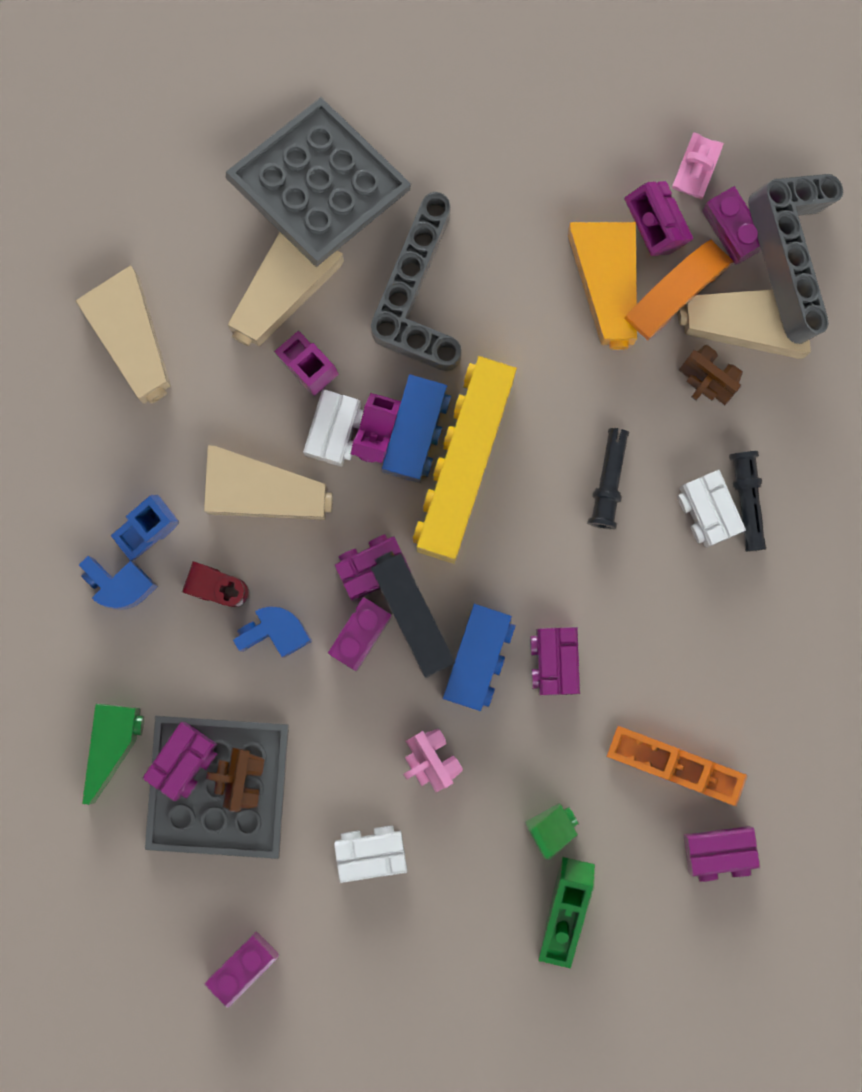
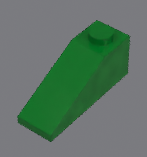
[82,704,144,805]
[525,803,579,860]
[538,857,595,969]

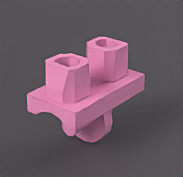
[672,132,724,200]
[403,729,463,792]

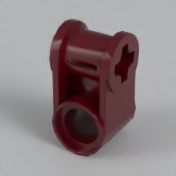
[182,561,249,607]

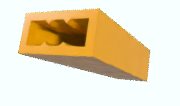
[568,222,637,350]

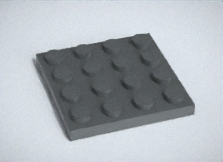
[226,97,411,267]
[145,716,289,859]

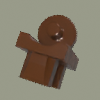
[679,345,743,405]
[206,747,265,812]

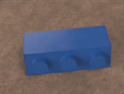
[382,374,452,483]
[443,604,516,711]

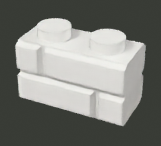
[303,389,363,466]
[678,470,746,548]
[334,825,407,883]

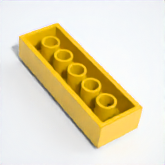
[412,356,517,564]

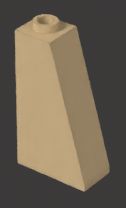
[228,232,344,346]
[75,265,171,404]
[678,290,811,359]
[204,445,333,520]

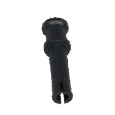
[587,428,629,530]
[729,451,767,552]

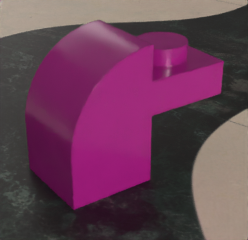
[274,330,339,396]
[350,393,401,463]

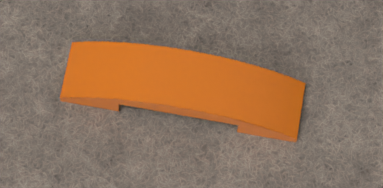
[624,239,734,341]

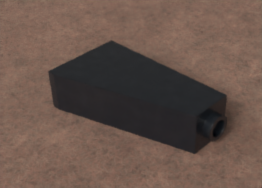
[371,551,456,678]

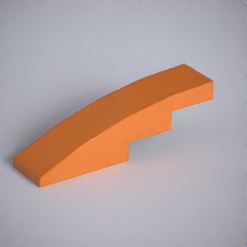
[606,726,748,807]

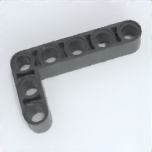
[748,174,843,344]
[371,192,461,371]

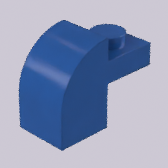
[111,495,179,561]
[79,556,158,610]
[233,607,312,658]

